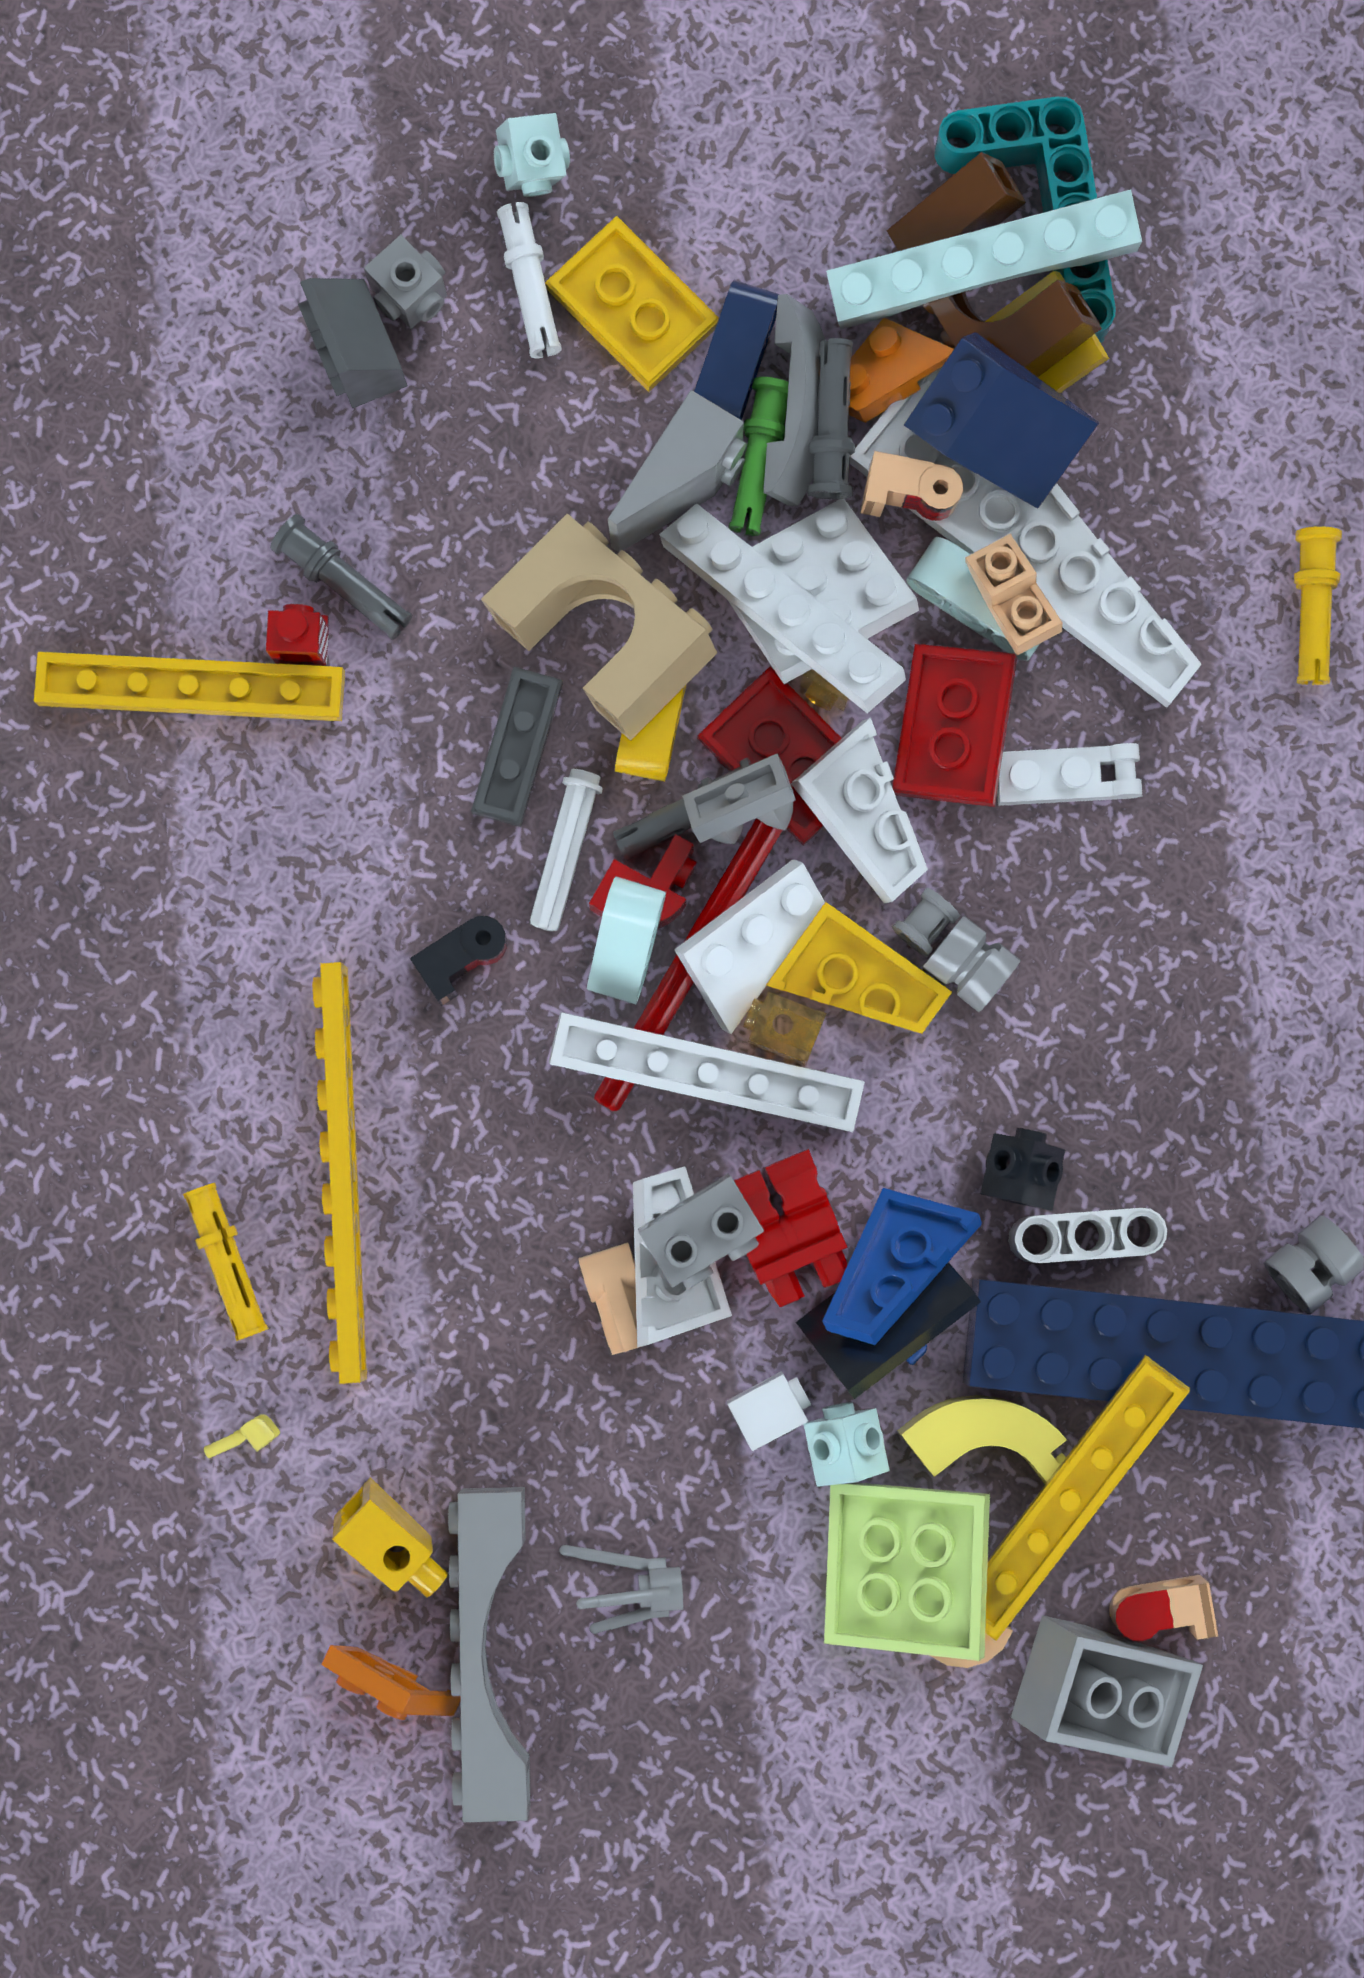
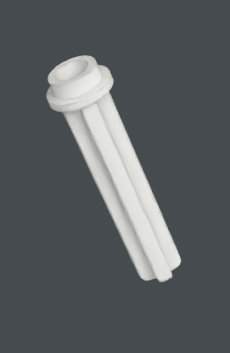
[530,769,603,931]

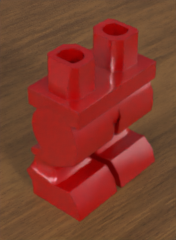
[733,1149,848,1307]

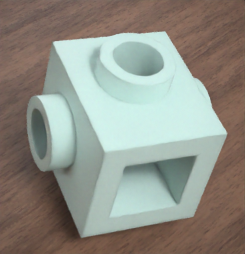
[494,113,570,197]
[803,1402,890,1487]

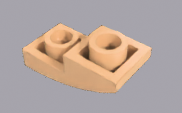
[965,533,1063,656]

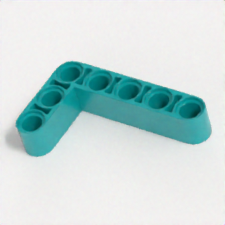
[934,96,1116,343]

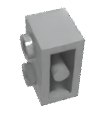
[638,1174,764,1289]

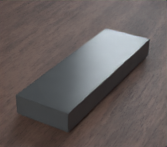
[471,667,563,827]

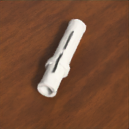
[497,202,562,359]

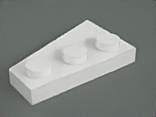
[791,717,928,903]
[675,859,825,1034]
[633,1166,732,1347]

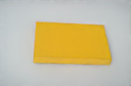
[545,216,719,392]

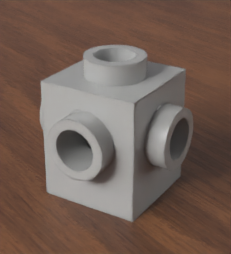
[364,234,447,329]

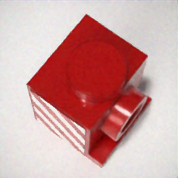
[266,604,329,666]

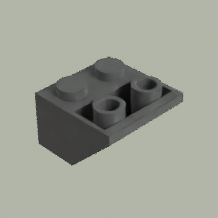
[298,278,408,409]

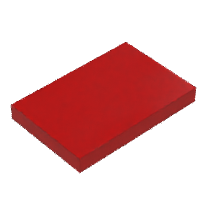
[892,644,1017,807]
[697,666,842,846]

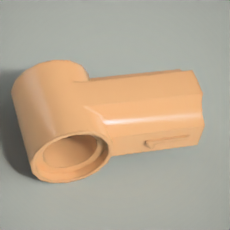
[578,1242,642,1355]

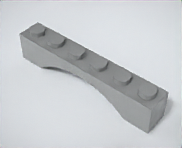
[448,1487,530,1822]

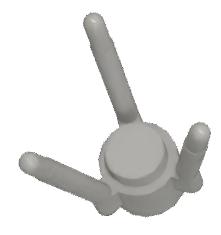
[559,1545,683,1634]

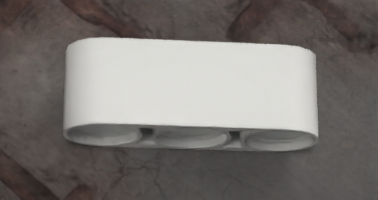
[1008,1208,1167,1263]

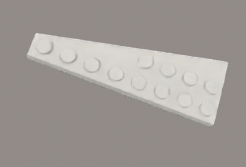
[849,366,1202,708]

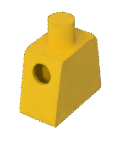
[332,1477,448,1598]

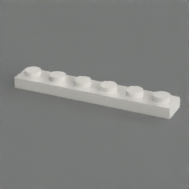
[659,503,906,713]
[549,1012,865,1132]

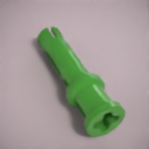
[728,377,789,536]

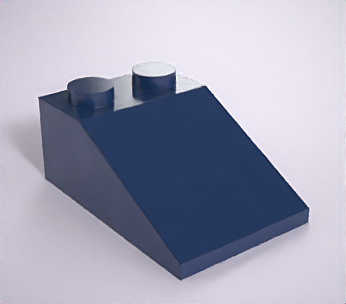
[904,332,1099,509]

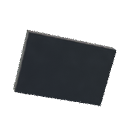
[796,1262,981,1399]

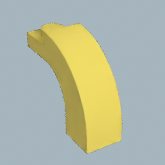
[897,1395,1067,1484]

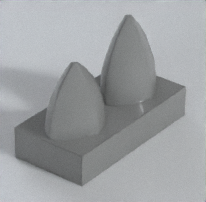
[682,754,796,845]

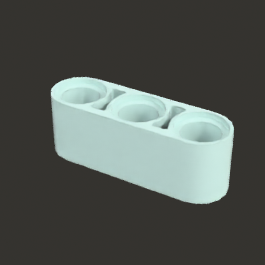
[906,537,1039,661]
[587,876,666,1005]

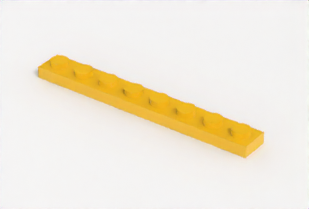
[312,962,367,1384]

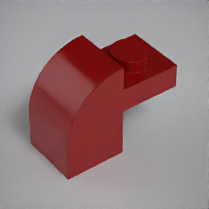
[589,834,697,929]

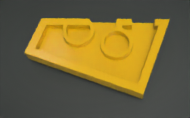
[766,902,952,1034]

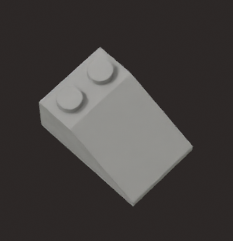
[608,390,747,552]
[1011,1615,1203,1767]

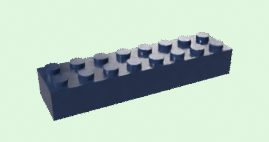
[963,1278,1364,1429]

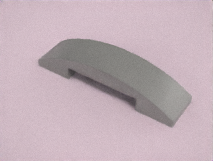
[763,294,825,506]

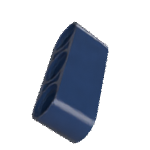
[694,280,780,420]

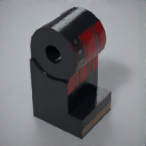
[410,916,507,1006]

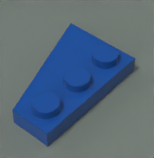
[823,1188,982,1345]

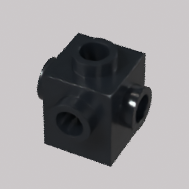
[980,1128,1066,1211]

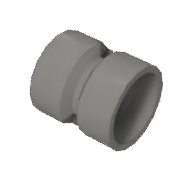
[922,916,1021,1012]
[1264,1216,1364,1314]

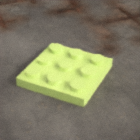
[824,1483,990,1661]

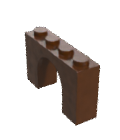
[886,152,1102,377]

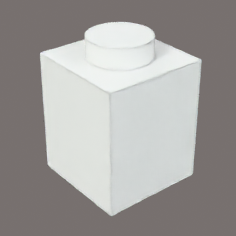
[727,1371,811,1451]

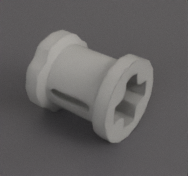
[892,888,960,956]

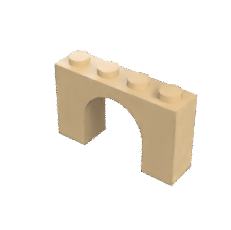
[481,514,717,740]

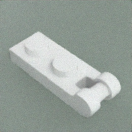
[997,743,1142,806]

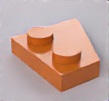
[849,318,954,423]
[321,1645,461,1720]

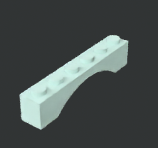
[826,189,1142,329]

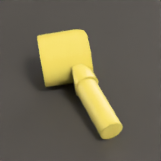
[204,1414,280,1458]

